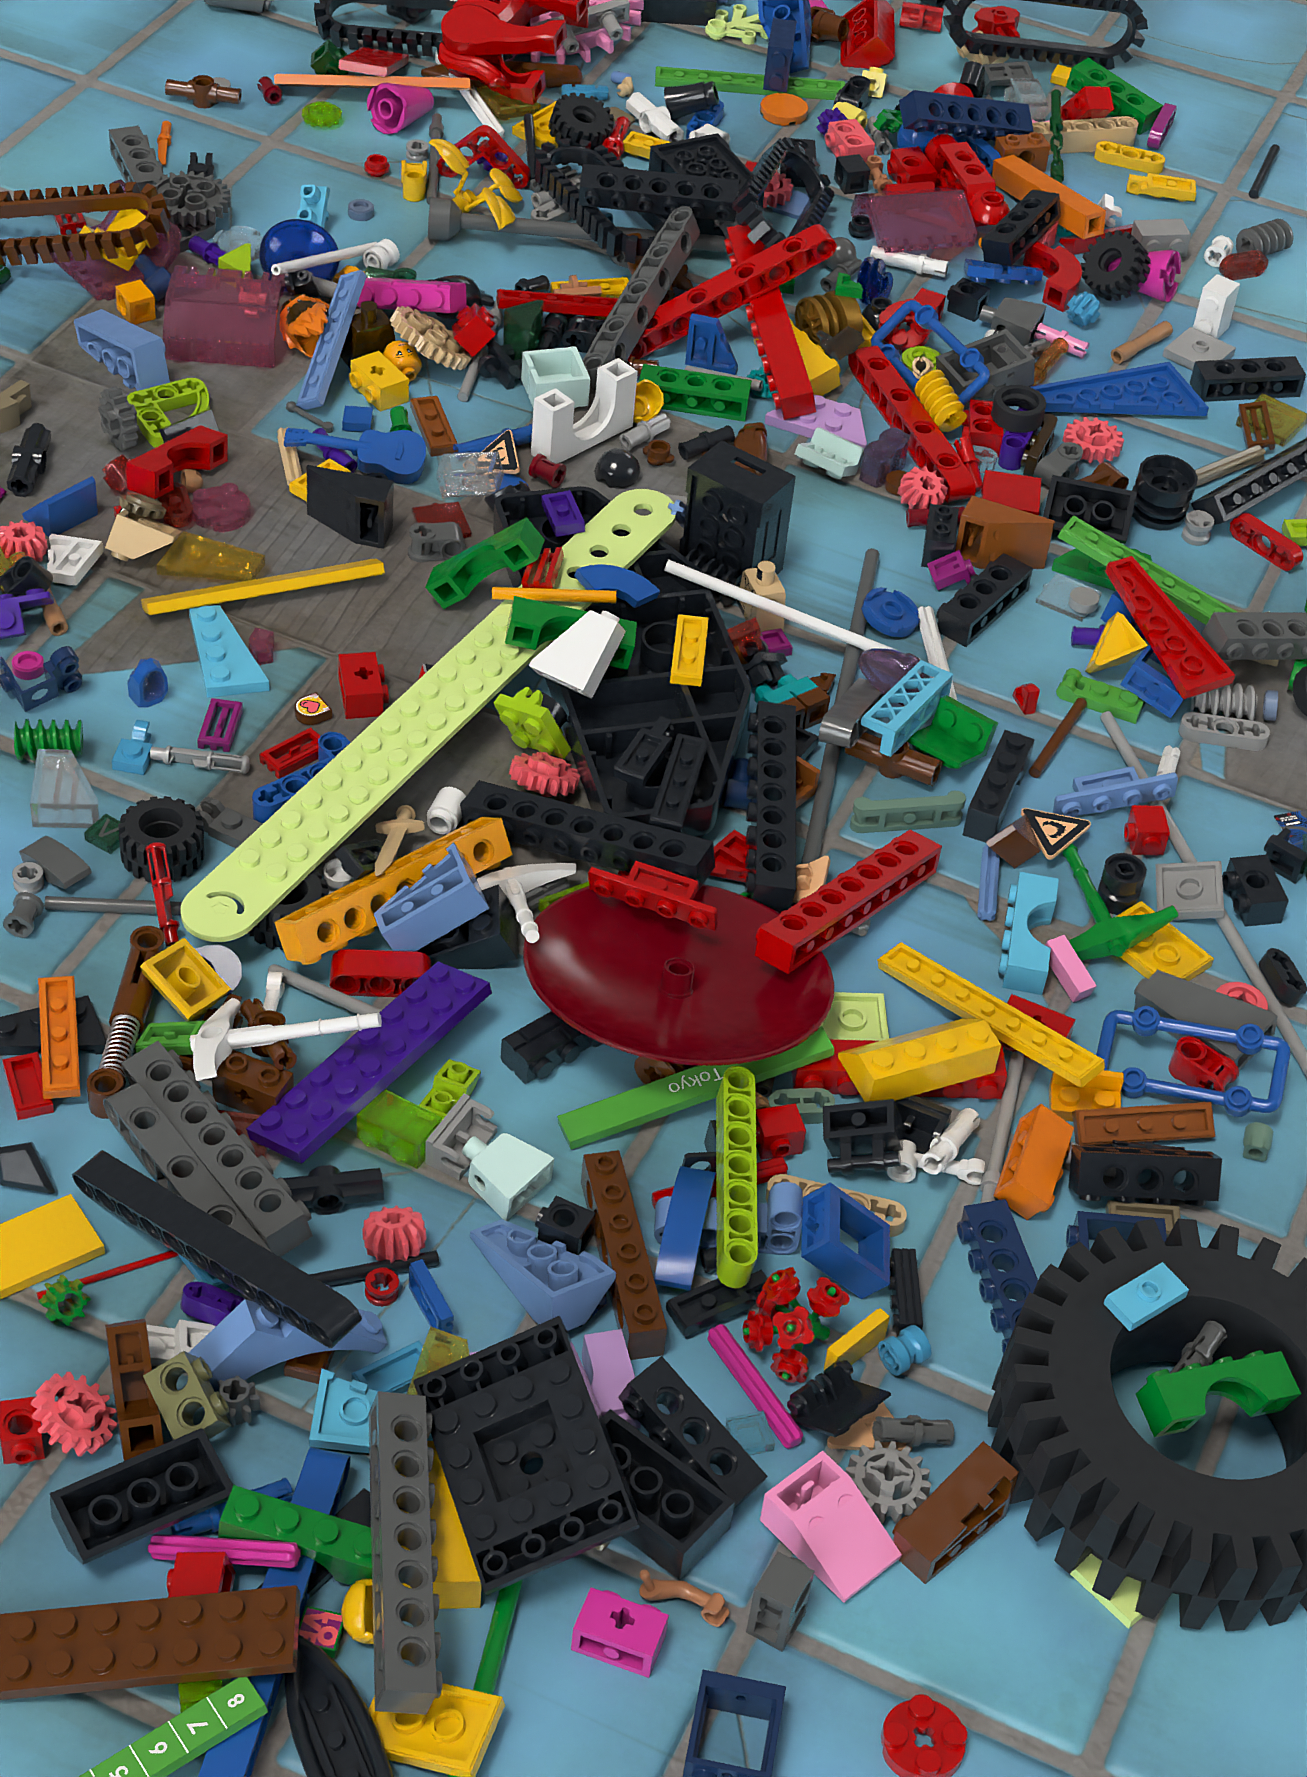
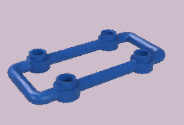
[871,300,990,405]
[1096,1006,1291,1117]

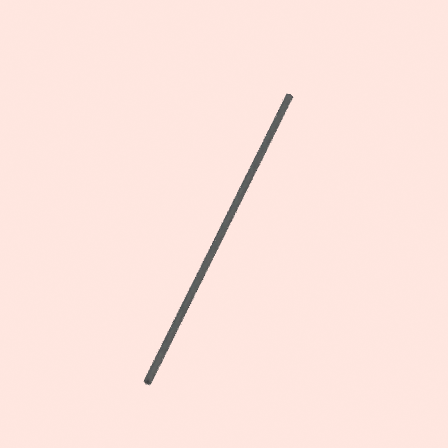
[755,548,880,1097]

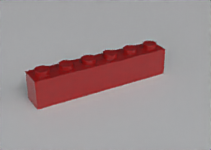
[791,1039,1007,1099]

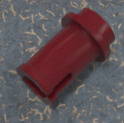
[257,76,282,104]

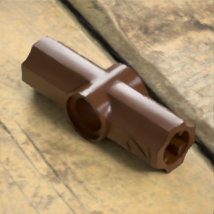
[845,732,943,787]

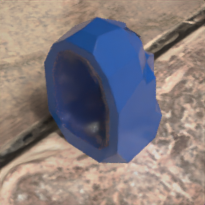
[127,658,168,707]

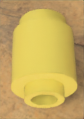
[832,102,868,129]

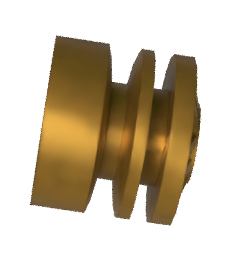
[795,290,863,351]

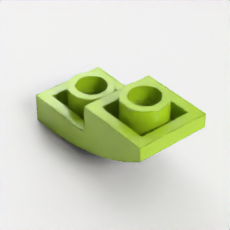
[416,1059,481,1126]

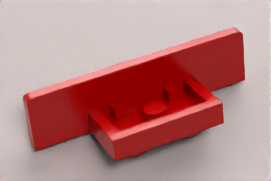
[588,861,718,931]

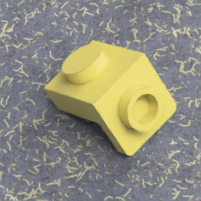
[862,67,888,98]

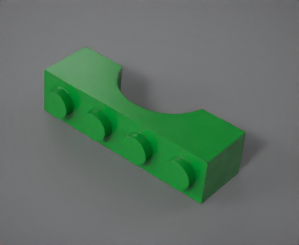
[425,517,545,609]
[505,596,637,670]
[1135,1350,1301,1438]
[218,1485,372,1585]

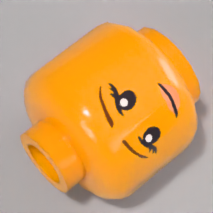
[383,340,422,382]

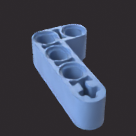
[654,1182,803,1255]

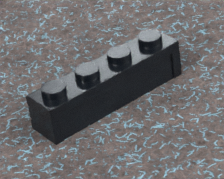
[888,1248,923,1337]

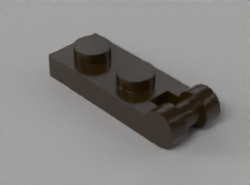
[1021,414,1058,477]

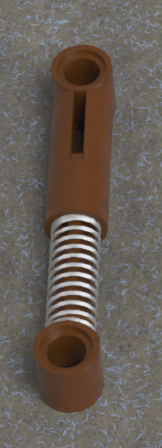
[87,926,165,1119]

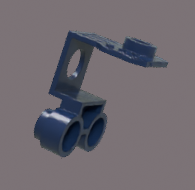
[0,646,82,712]

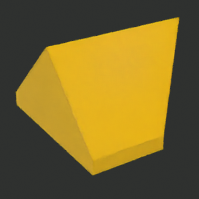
[1085,612,1148,674]

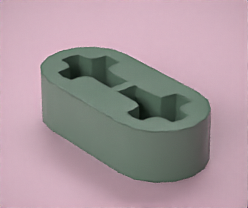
[768,1088,835,1124]

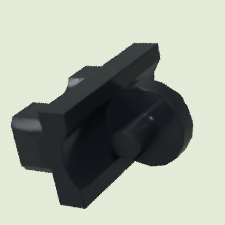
[477,339,522,390]
[742,638,788,688]

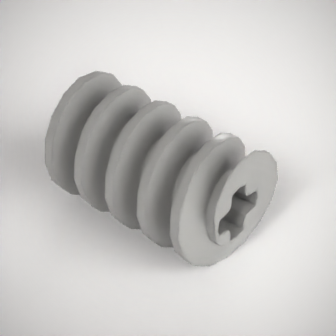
[1191,683,1258,721]

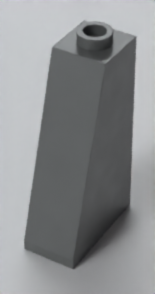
[1134,970,1278,1071]

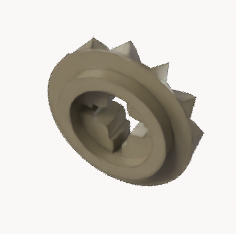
[119,492,166,519]

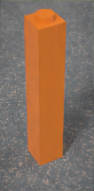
[992,155,1106,240]

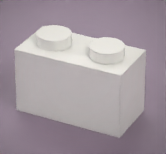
[1193,274,1240,339]

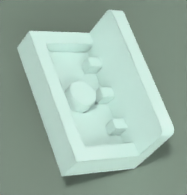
[795,427,865,479]

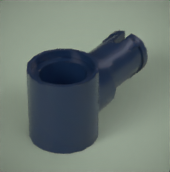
[135,254,179,302]
[723,758,752,810]

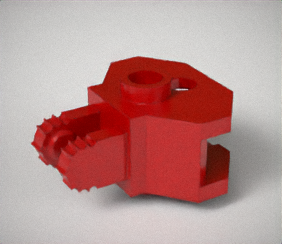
[972,6,1020,38]

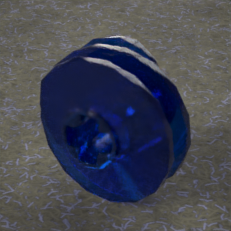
[857,257,894,305]

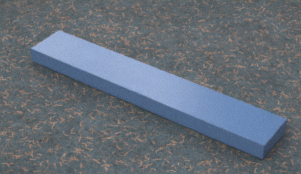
[296,270,367,411]

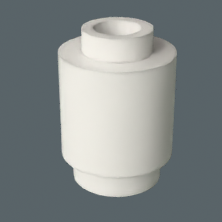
[427,787,466,834]

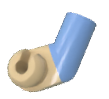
[611,71,634,97]

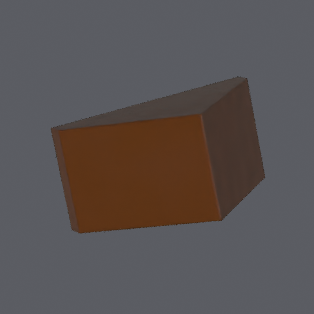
[986,814,1041,868]

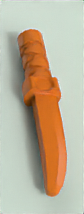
[157,121,172,166]

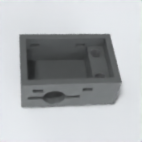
[936,329,1035,410]

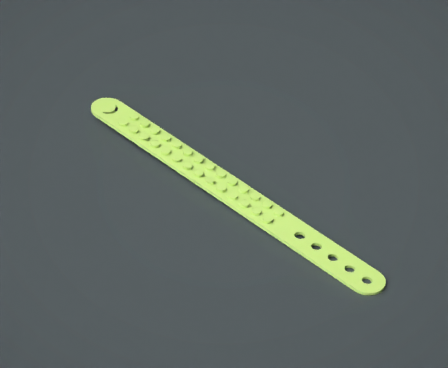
[180,489,676,942]

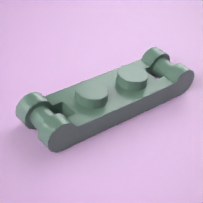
[850,790,966,833]

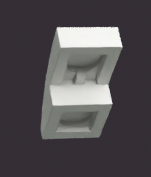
[146,1320,216,1366]

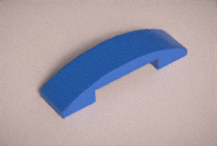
[654,1166,716,1291]

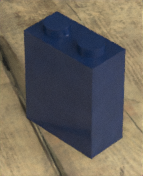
[763,18,797,93]

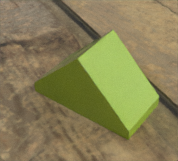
[218,243,251,293]

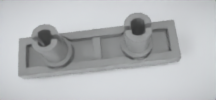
[538,0,630,54]

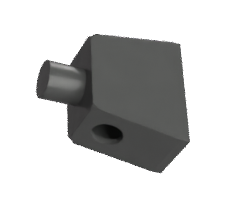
[979,297,1046,346]

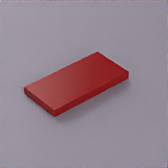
[338,47,409,77]

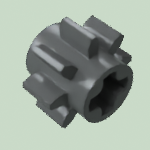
[218,1375,260,1428]

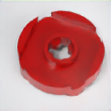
[879,298,932,353]
[881,1694,968,1777]

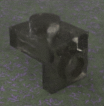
[816,326,865,360]

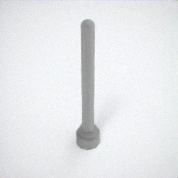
[268,964,382,1015]

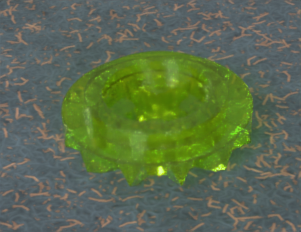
[302,101,342,128]

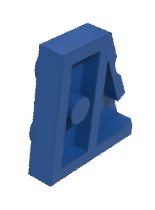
[685,313,738,375]

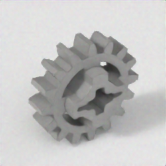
[845,1440,931,1524]

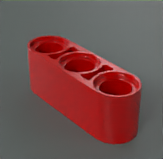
[329,949,431,997]

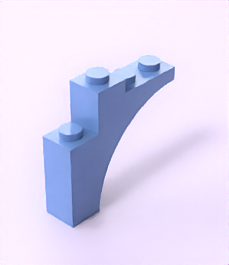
[189,1284,388,1392]

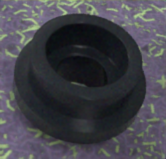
[848,215,874,238]

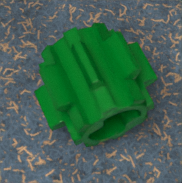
[39,1274,91,1326]

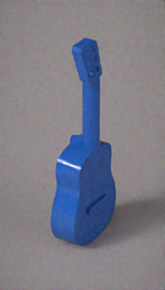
[284,428,426,484]

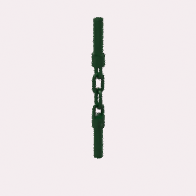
[1050,89,1064,183]

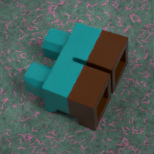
[754,674,830,730]

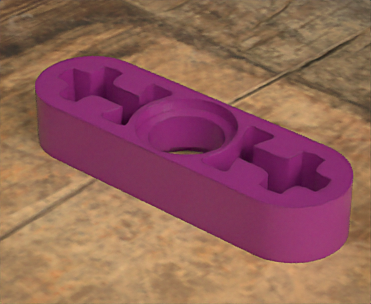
[1147,103,1177,149]

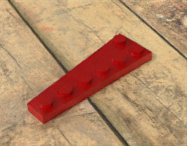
[1105,556,1235,699]

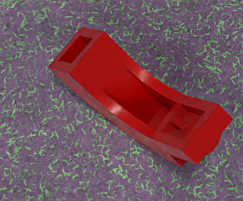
[1023,241,1082,312]

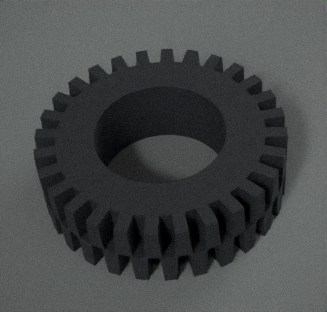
[988,1218,1307,1631]

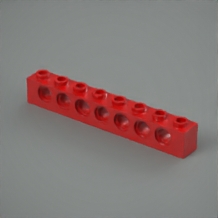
[755,829,942,974]

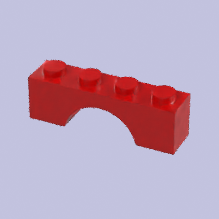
[126,425,228,499]

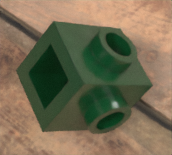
[310,39,349,75]

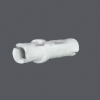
[870,245,949,278]
[921,1108,981,1174]

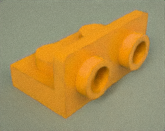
[1049,1070,1124,1122]

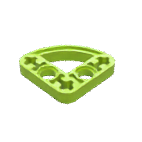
[127,378,210,448]

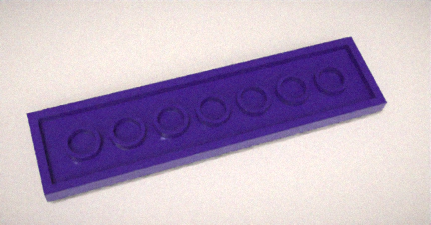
[246,962,492,1164]

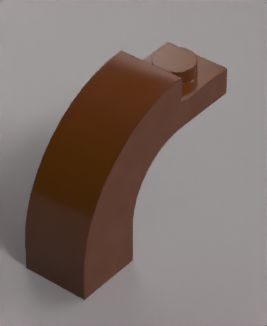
[105,1319,164,1461]

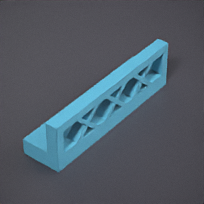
[861,660,953,757]

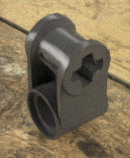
[1033,442,1083,487]
[408,522,466,562]

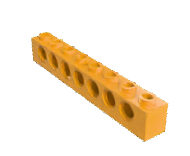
[274,817,512,965]

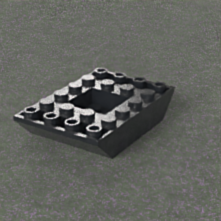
[413,1316,640,1595]

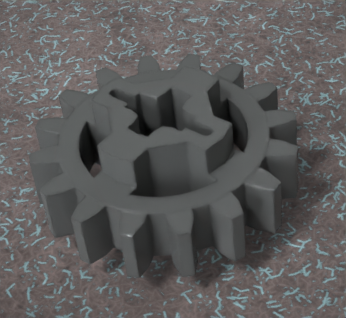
[98,386,139,451]

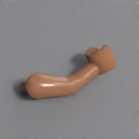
[639,1569,730,1627]

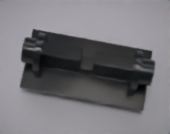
[284,269,321,299]

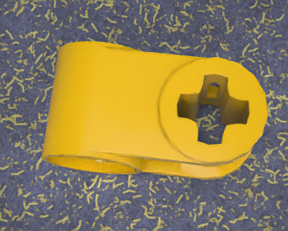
[401,160,427,202]

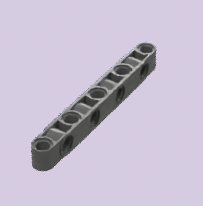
[582,206,700,390]
[103,1083,271,1302]

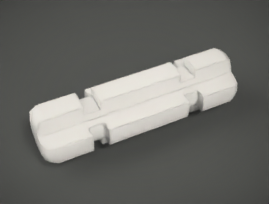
[1156,745,1180,776]

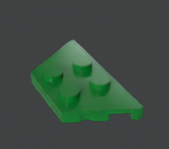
[1052,548,1152,591]

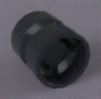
[1097,853,1147,915]

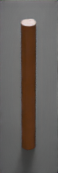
[1029,698,1087,778]

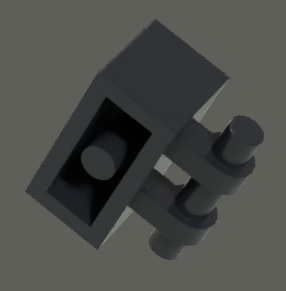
[823,1099,903,1175]

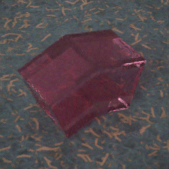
[249,628,274,665]

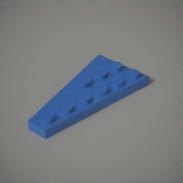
[1031,362,1209,416]

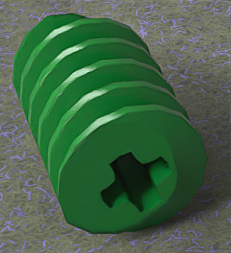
[14,719,83,761]

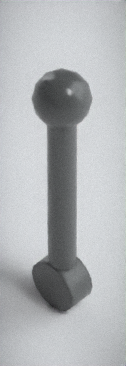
[286,401,333,433]

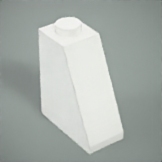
[529,610,626,699]

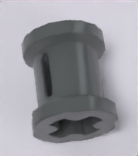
[3,892,44,938]

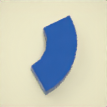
[574,564,660,608]

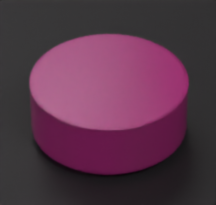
[12,651,44,680]

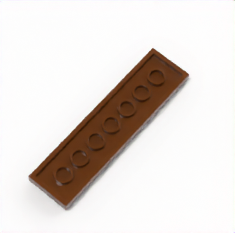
[0,1585,301,1700]

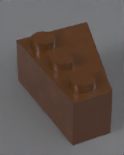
[892,1441,1019,1584]

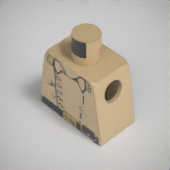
[737,561,786,633]

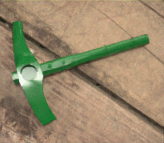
[1063,843,1179,961]

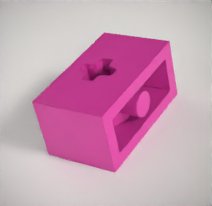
[571,1587,669,1678]

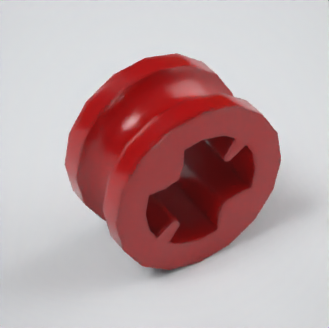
[365,1268,399,1307]

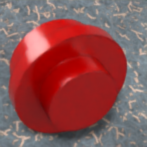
[364,154,390,177]

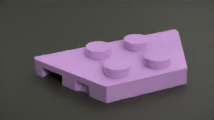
[765,395,867,454]

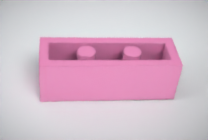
[1045,935,1097,1003]

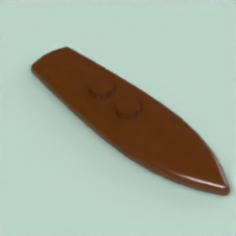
[421,61,583,88]

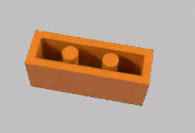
[993,1103,1074,1220]

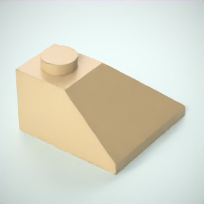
[105,509,182,561]

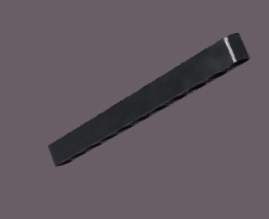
[72,1150,362,1348]

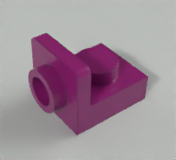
[927,550,976,590]

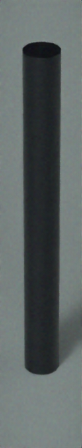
[523,113,536,183]
[1249,144,1280,199]
[309,1250,439,1286]

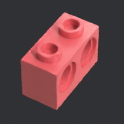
[825,119,875,162]

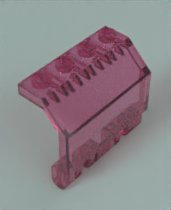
[163,265,285,368]

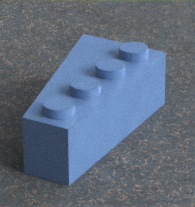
[74,309,170,391]

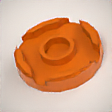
[760,93,808,126]

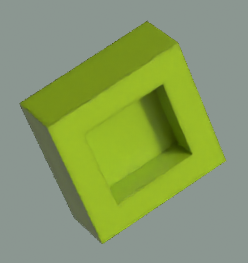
[1281,519,1307,547]

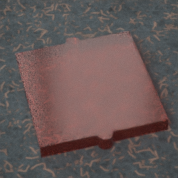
[412,502,472,538]

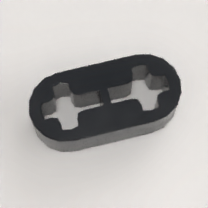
[1258,948,1307,1005]

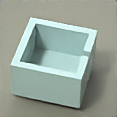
[521,346,590,408]

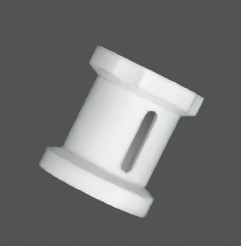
[1204,235,1234,267]

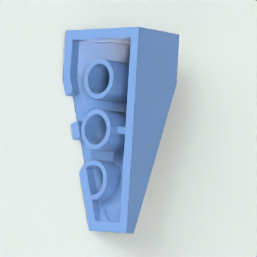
[470,1219,616,1332]

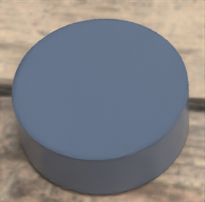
[348,199,374,221]
[1263,690,1278,721]

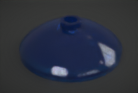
[259,219,339,292]

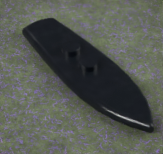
[285,1634,394,1777]

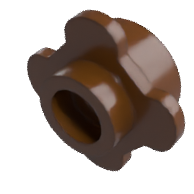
[643,440,674,465]

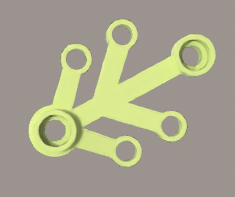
[705,4,769,45]

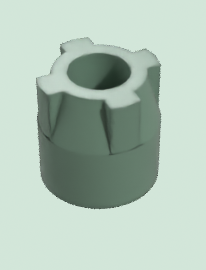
[1243,1122,1273,1162]

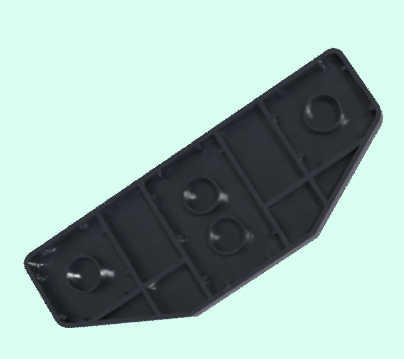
[493,486,752,838]

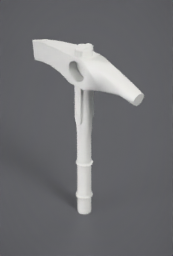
[477,863,576,943]
[189,998,382,1081]

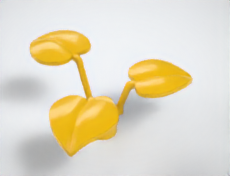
[428,139,523,230]

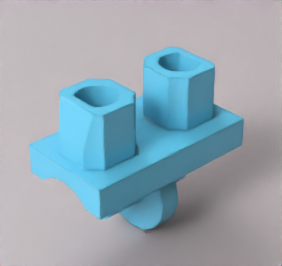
[296,185,330,234]

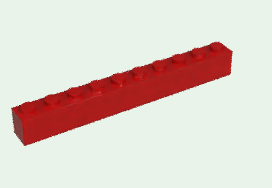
[724,225,816,420]

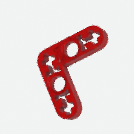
[437,125,531,189]

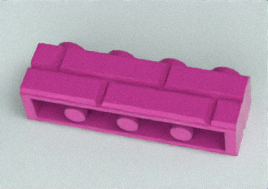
[357,277,466,313]

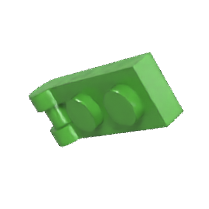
[1056,668,1145,724]

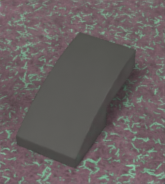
[19,835,92,889]

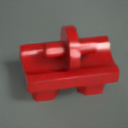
[899,1,944,32]

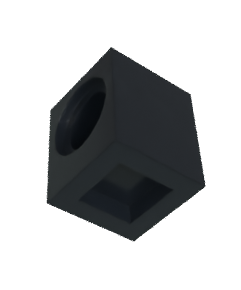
[834,154,871,195]
[947,277,991,322]
[535,1195,596,1255]

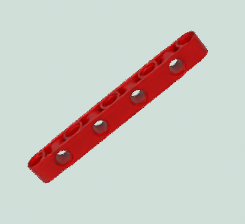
[627,224,837,362]
[848,346,976,503]

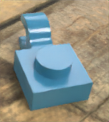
[112,719,153,775]

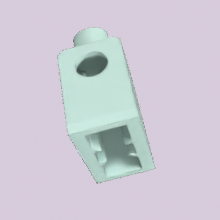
[462,1133,554,1221]

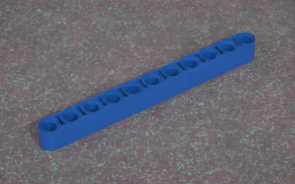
[198,1447,351,1777]

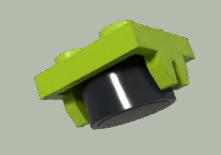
[493,687,571,759]

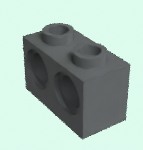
[746,1552,815,1652]

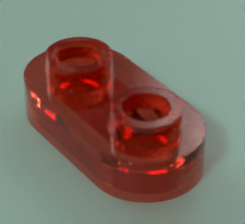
[1219,250,1268,281]
[157,482,193,528]

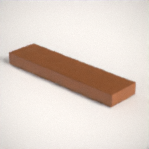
[1072,1102,1215,1146]

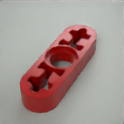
[1230,513,1303,571]

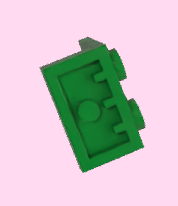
[907,695,998,769]

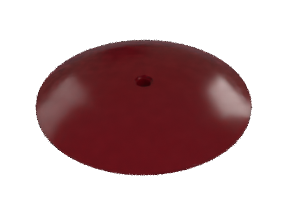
[523,884,834,1066]

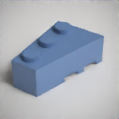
[374,842,489,952]

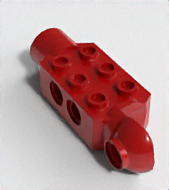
[924,134,1010,229]

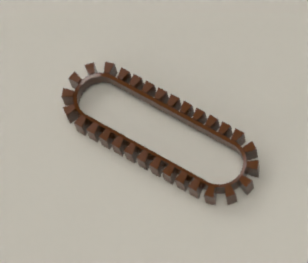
[0,182,171,266]

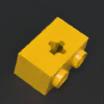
[349,351,409,412]

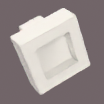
[1097,193,1122,228]

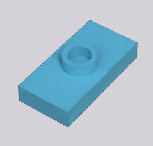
[1103,1262,1189,1331]

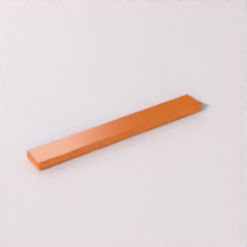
[274,74,473,90]

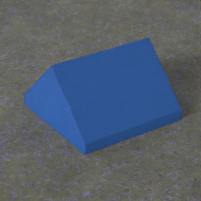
[22,476,98,537]

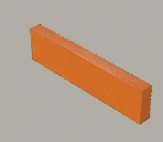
[38,976,81,1099]

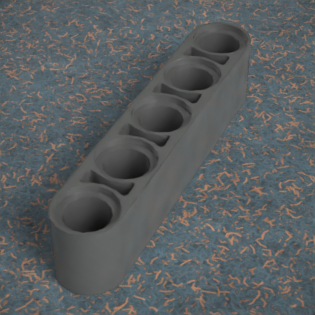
[819,678,890,749]

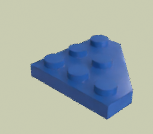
[964,259,1043,285]

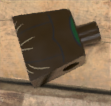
[340,301,396,369]

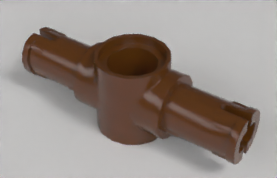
[165,75,242,109]
[240,998,297,1070]

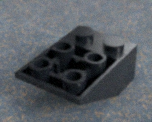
[306,465,394,549]
[417,884,518,969]

